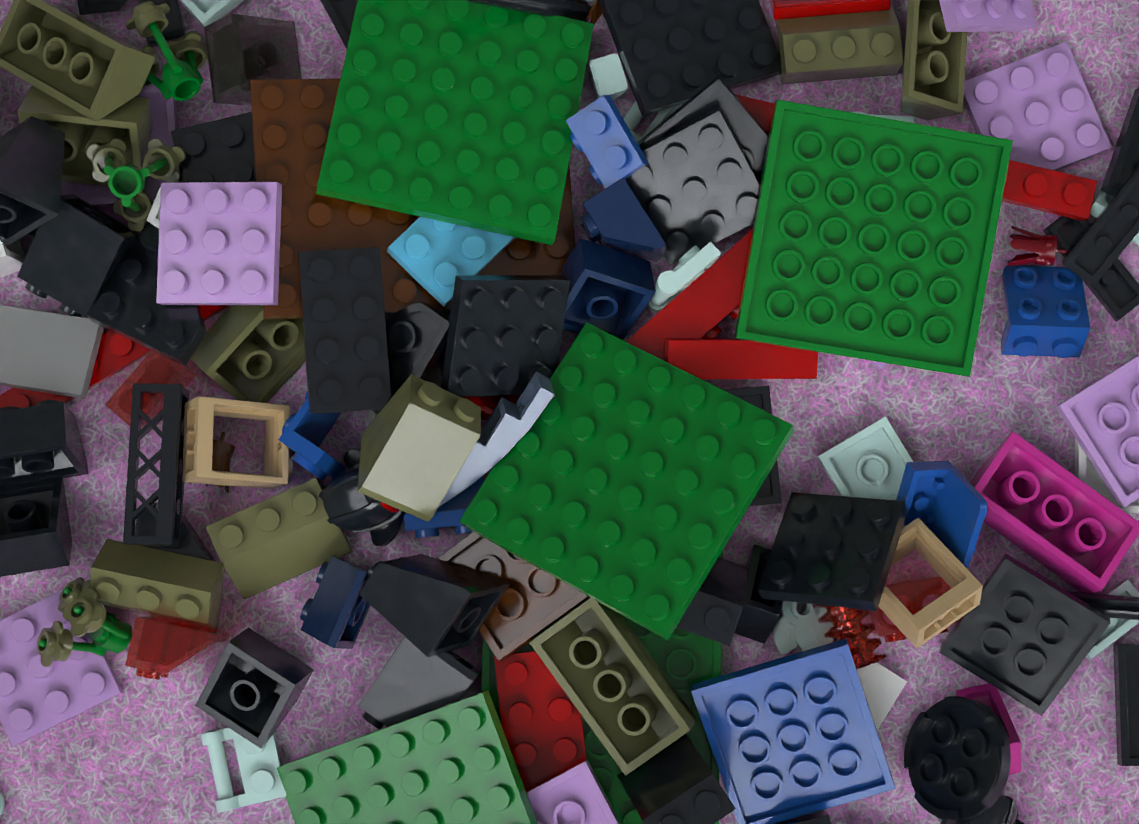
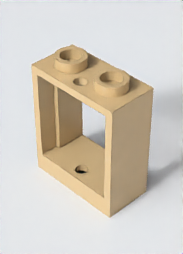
[182,396,293,489]
[878,518,983,649]

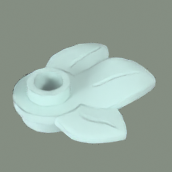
[773,601,849,654]

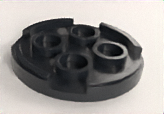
[904,696,1011,820]

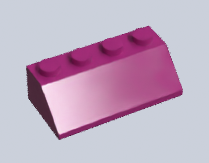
[970,431,1139,593]

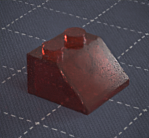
[125,616,230,680]

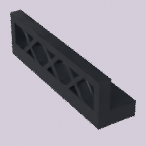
[123,383,190,549]

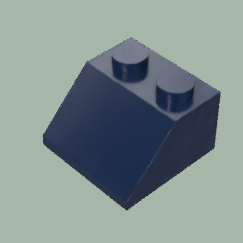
[580,178,666,262]
[561,238,656,340]
[300,556,371,649]

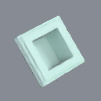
[589,53,628,100]

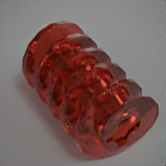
[812,604,887,669]

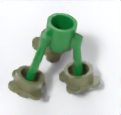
[125,1,212,101]
[86,138,186,232]
[37,577,132,667]

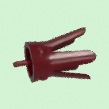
[1007,225,1068,266]

